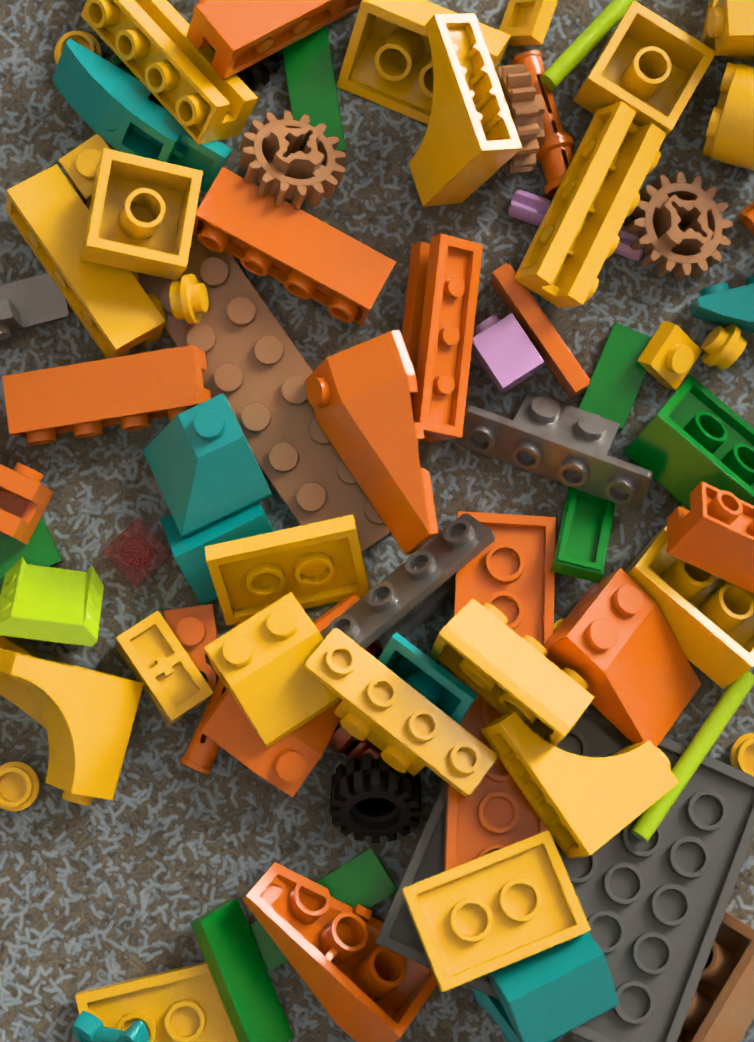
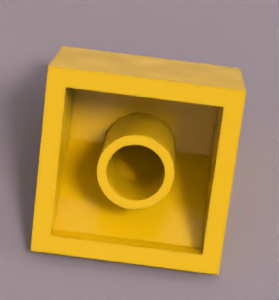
[204,592,342,748]

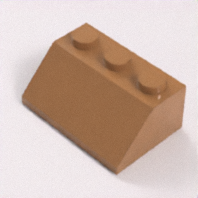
[677,912,754,1042]

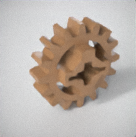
[496,64,545,174]
[238,110,346,210]
[626,172,733,281]

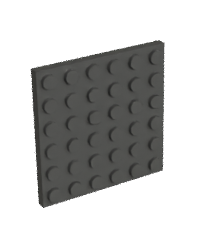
[375,704,754,1042]

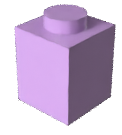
[471,313,544,396]

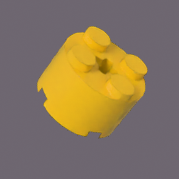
[702,62,754,171]

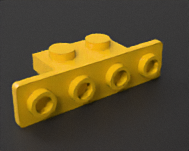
[304,628,497,796]

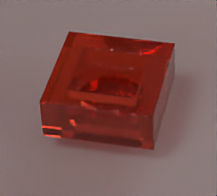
[102,518,173,588]

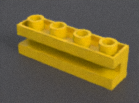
[81,0,258,145]
[514,101,667,309]
[5,164,166,359]

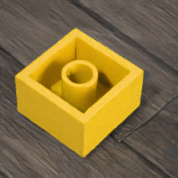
[572,0,716,139]
[80,148,203,280]

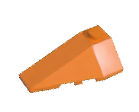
[304,330,438,554]
[198,592,378,798]
[242,862,438,1042]

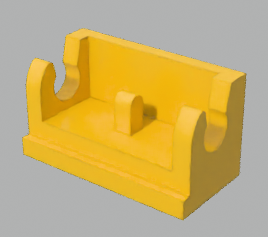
[114,610,214,727]

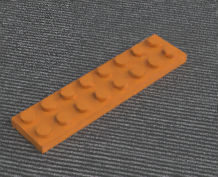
[444,511,556,872]

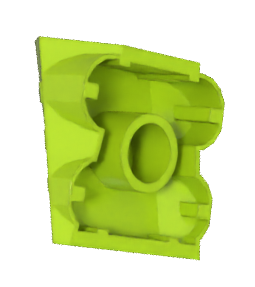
[0,556,104,647]

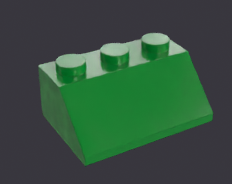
[623,375,754,509]

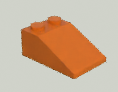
[544,568,702,747]

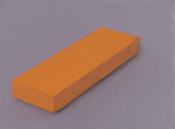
[490,262,590,400]

